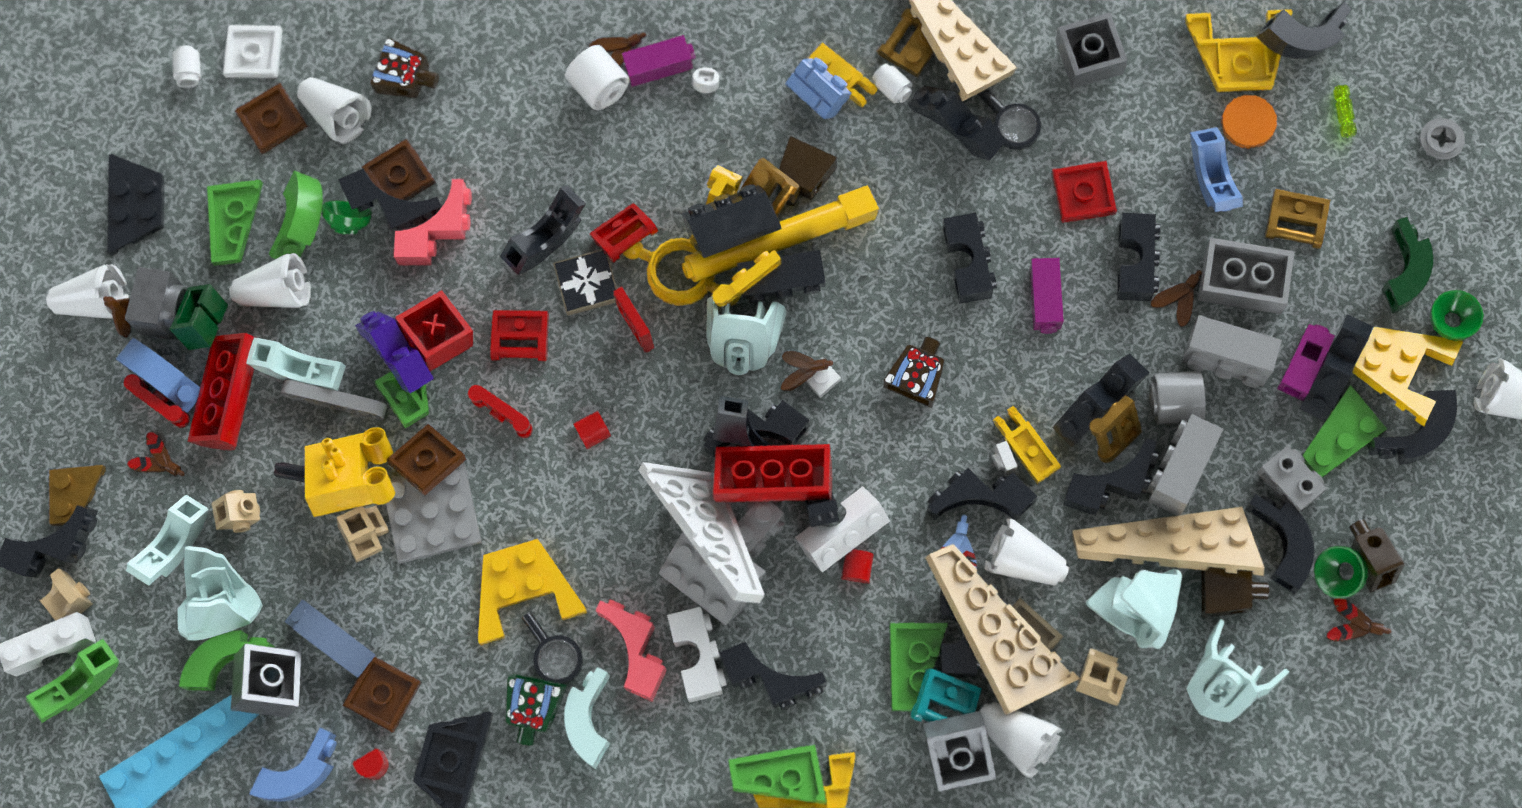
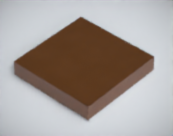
[234,83,308,155]
[361,139,436,201]
[386,424,467,496]
[342,656,422,733]

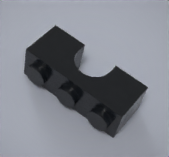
[943,212,997,304]
[1117,212,1160,302]
[940,588,982,677]

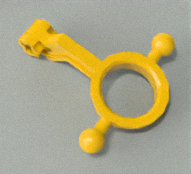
[623,165,743,306]

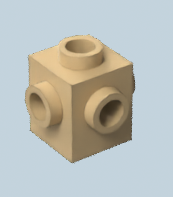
[212,490,260,533]

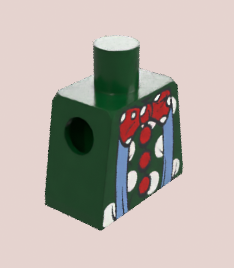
[506,673,567,746]

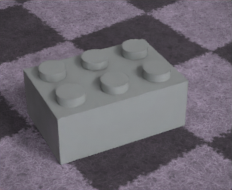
[1198,238,1295,314]
[1182,315,1282,388]
[1147,414,1223,516]
[658,532,766,625]

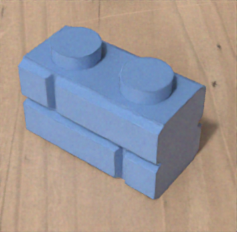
[786,58,851,119]

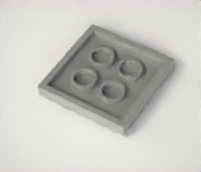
[386,462,482,563]

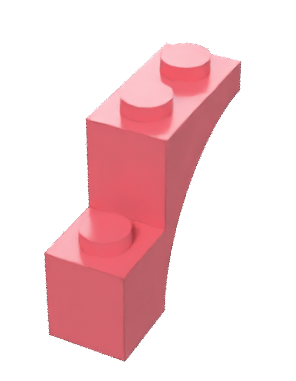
[394,179,472,265]
[596,600,667,702]

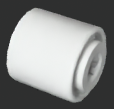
[565,45,629,110]

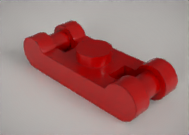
[124,374,190,428]
[468,385,533,438]

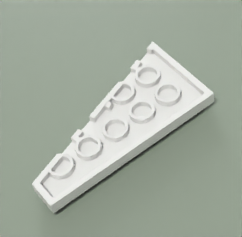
[638,462,764,603]

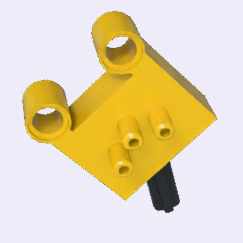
[274,427,395,517]

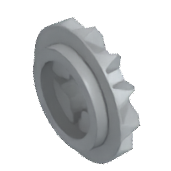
[1419,118,1465,161]

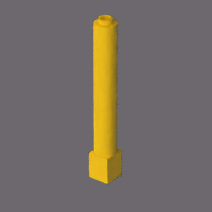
[682,185,879,282]

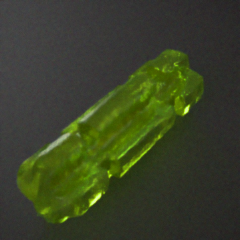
[1333,85,1357,138]

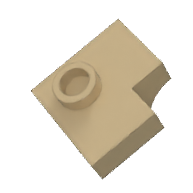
[337,505,389,563]
[40,568,93,621]
[1075,648,1128,706]

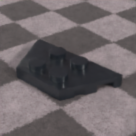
[107,154,164,255]
[413,711,494,808]

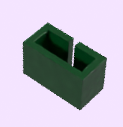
[170,284,228,350]

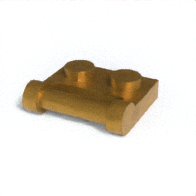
[877,8,934,78]
[738,158,799,216]
[1265,189,1330,249]
[1089,395,1142,463]

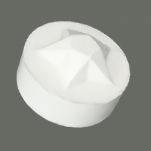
[692,68,719,93]

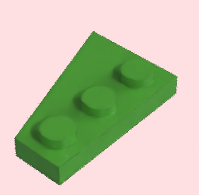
[207,179,263,266]
[1302,385,1387,478]
[889,623,948,711]
[728,745,826,804]

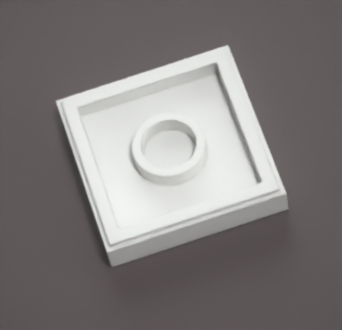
[223,25,282,78]

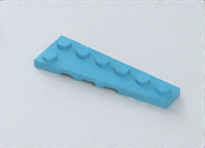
[99,695,260,808]

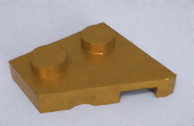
[49,465,106,526]

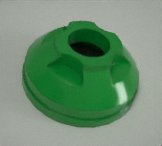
[322,200,372,234]
[1430,290,1484,341]
[1314,546,1368,599]

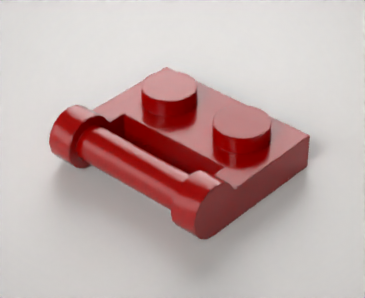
[589,202,658,263]
[490,310,549,361]

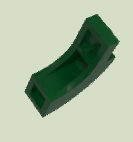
[1382,217,1434,314]

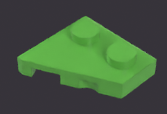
[375,372,429,429]

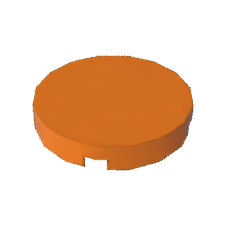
[1221,95,1277,149]

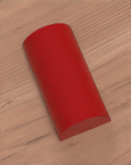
[187,333,256,450]
[713,444,832,503]

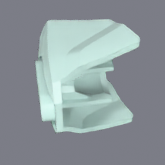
[706,296,787,375]
[178,546,263,640]
[1086,569,1182,649]
[1186,619,1289,722]

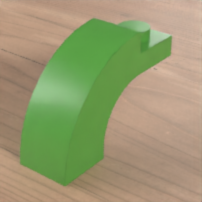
[269,171,323,259]
[179,630,275,691]
[26,639,119,723]

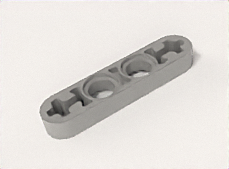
[280,380,388,420]

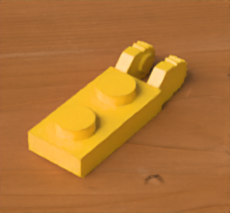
[807,42,878,107]
[712,250,781,308]
[993,406,1061,484]

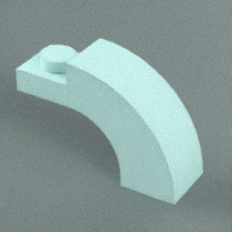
[246,337,346,391]
[126,495,209,586]
[564,667,610,769]

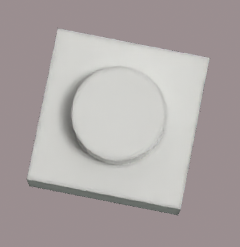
[806,358,841,398]
[992,441,1017,477]

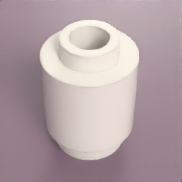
[172,46,201,88]
[872,63,912,103]

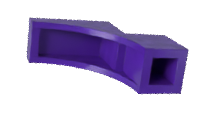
[355,311,434,394]

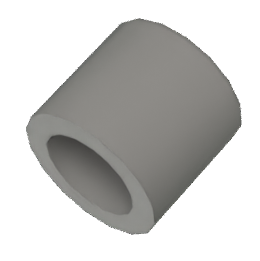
[1149,371,1206,425]

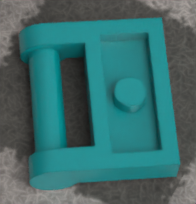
[911,668,982,722]

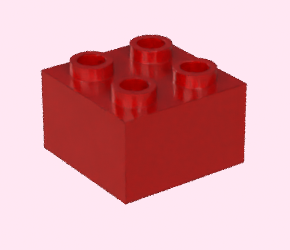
[395,290,473,371]

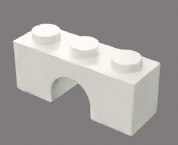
[795,487,890,572]
[667,607,727,703]
[0,612,96,677]

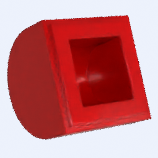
[573,410,611,449]
[841,549,874,584]
[353,748,389,780]

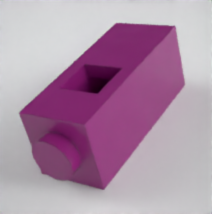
[622,35,696,87]
[1030,257,1064,334]
[1277,324,1335,401]

